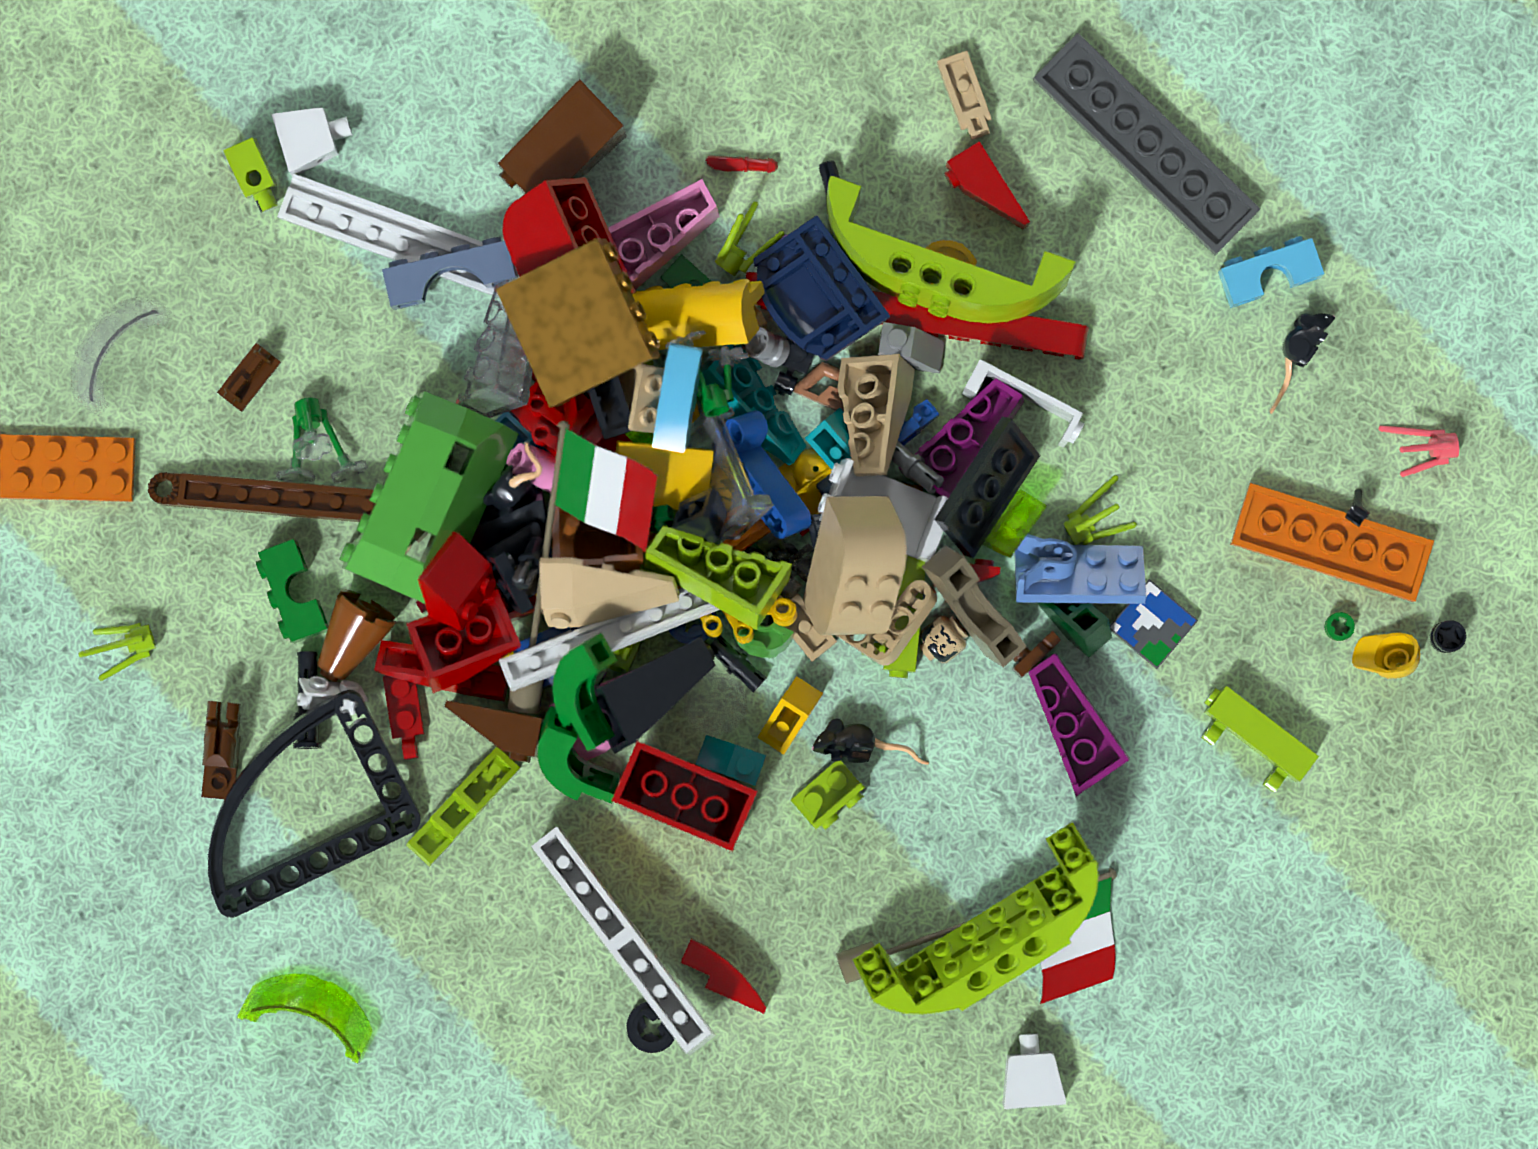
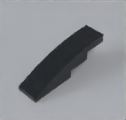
[588,376,633,440]

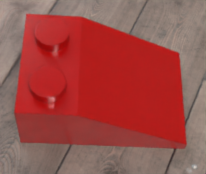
[407,589,521,693]

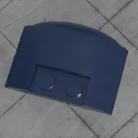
[754,215,890,361]

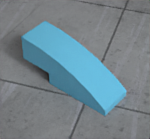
[652,343,703,453]

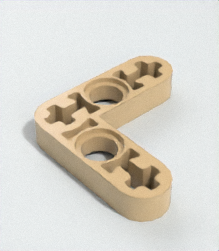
[835,580,937,665]

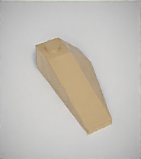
[837,354,915,477]
[539,558,680,629]

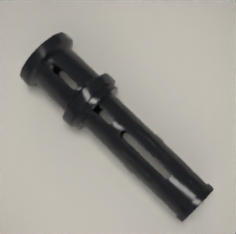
[293,651,322,749]

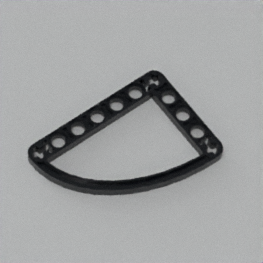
[208,690,421,918]

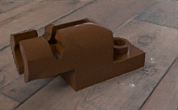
[201,701,241,799]

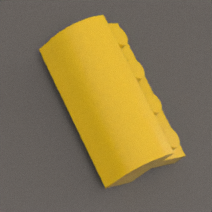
[633,279,765,350]

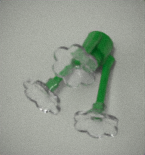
[276,397,368,484]

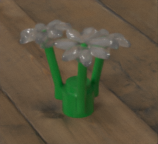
[665,330,749,417]

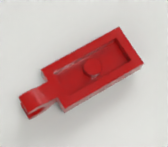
[383,675,425,760]

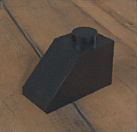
[671,487,728,543]

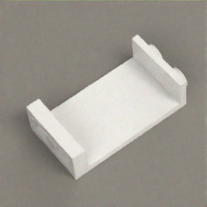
[962,359,1085,448]
[818,459,948,562]

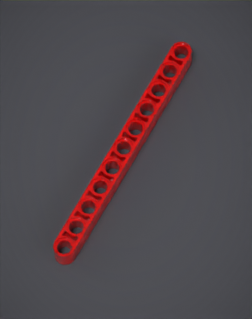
[745,272,1089,359]

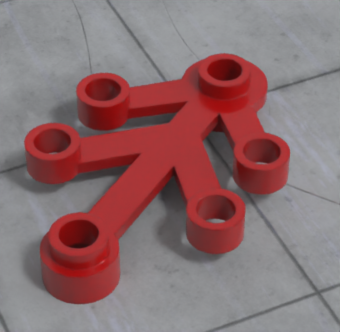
[527,394,603,453]

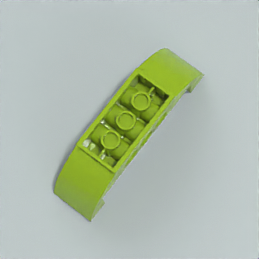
[852,822,1098,1015]

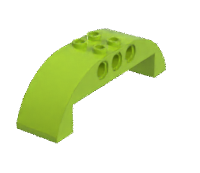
[826,176,1075,323]

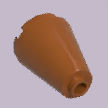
[317,589,396,682]

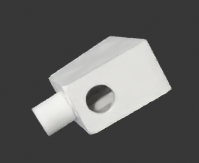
[272,108,352,176]
[1003,1033,1066,1109]

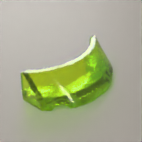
[237,973,373,1064]

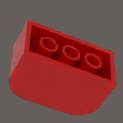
[502,177,636,295]
[612,741,758,852]

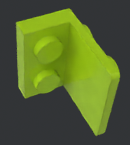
[791,761,865,830]

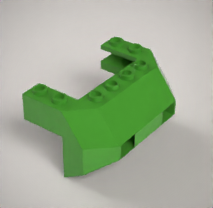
[339,391,519,604]

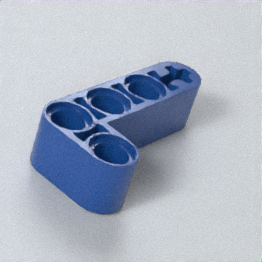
[714,410,811,539]

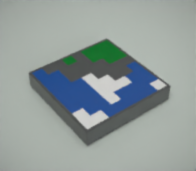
[1110,579,1198,669]

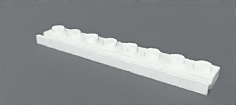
[277,173,519,298]

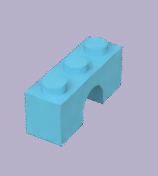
[1218,236,1325,308]

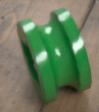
[1324,612,1355,641]

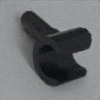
[1345,489,1370,527]

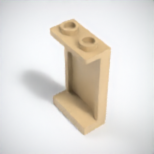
[618,364,664,433]

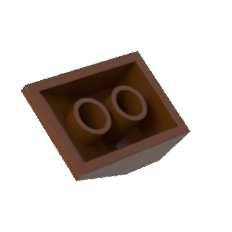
[445,701,544,763]

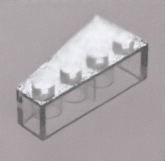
[456,276,533,418]

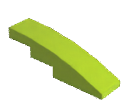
[406,747,520,867]

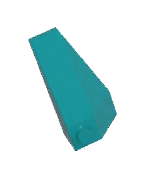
[698,344,806,466]

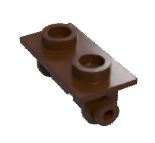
[217,343,281,412]

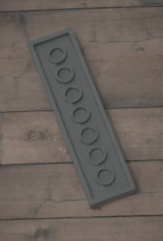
[1033,33,1260,256]

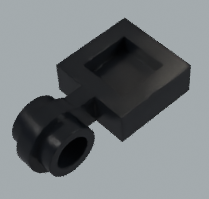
[773,337,814,396]

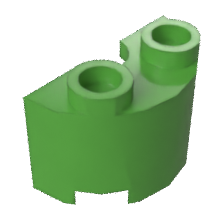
[732,622,794,659]

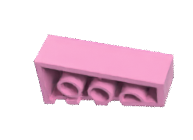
[608,179,720,290]

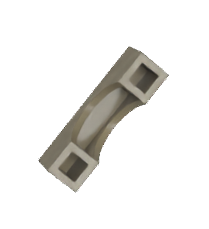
[922,545,1027,668]

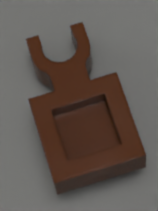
[1012,631,1061,678]

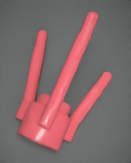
[1378,425,1459,477]

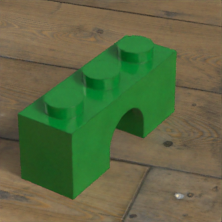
[256,539,329,644]

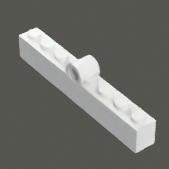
[531,827,716,1055]

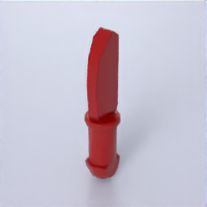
[705,156,778,173]

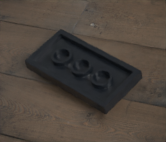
[934,416,1041,558]

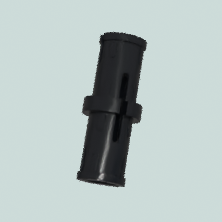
[710,635,767,693]

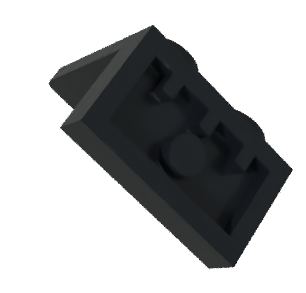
[481,522,552,614]

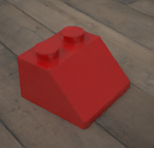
[418,531,496,631]

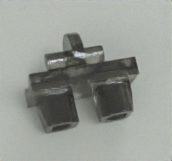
[766,543,815,600]

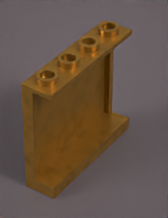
[496,238,661,408]

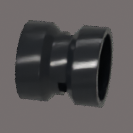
[1430,620,1467,653]

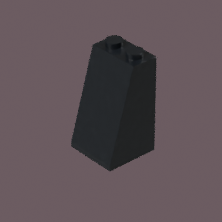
[595,637,716,754]

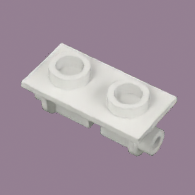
[297,676,368,715]

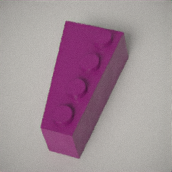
[898,378,1025,498]
[1028,652,1130,796]

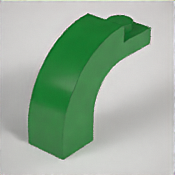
[553,632,617,752]
[537,706,620,804]

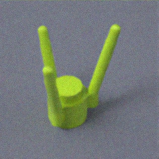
[714,201,785,276]
[1063,475,1137,545]
[78,623,156,681]

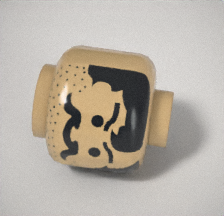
[919,616,968,663]

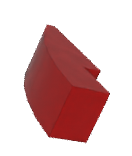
[680,938,767,1014]

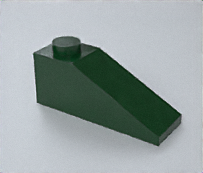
[1037,603,1112,658]

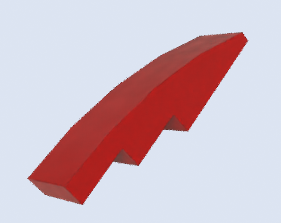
[374,640,508,702]

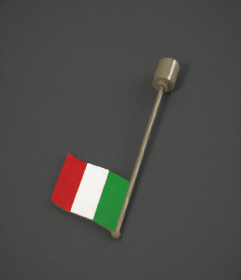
[508,421,658,714]
[836,868,1117,1004]

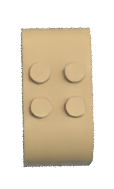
[803,496,906,635]

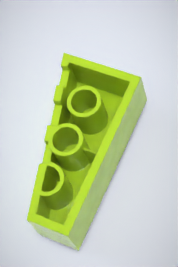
[645,526,792,630]

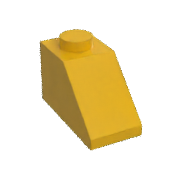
[757,676,823,755]

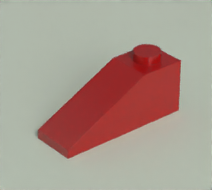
[944,141,1030,229]

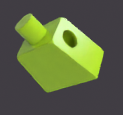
[223,137,278,213]

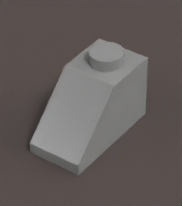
[878,322,944,374]

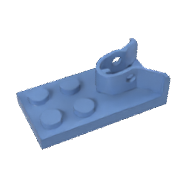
[1014,529,1146,604]

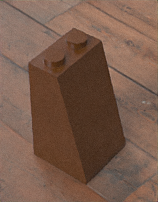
[498,79,626,195]

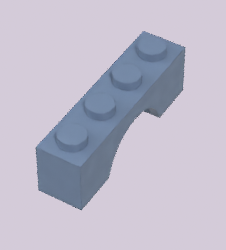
[382,237,517,310]

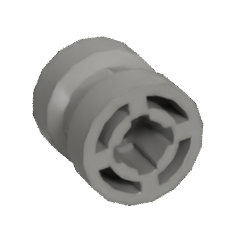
[745,327,790,367]

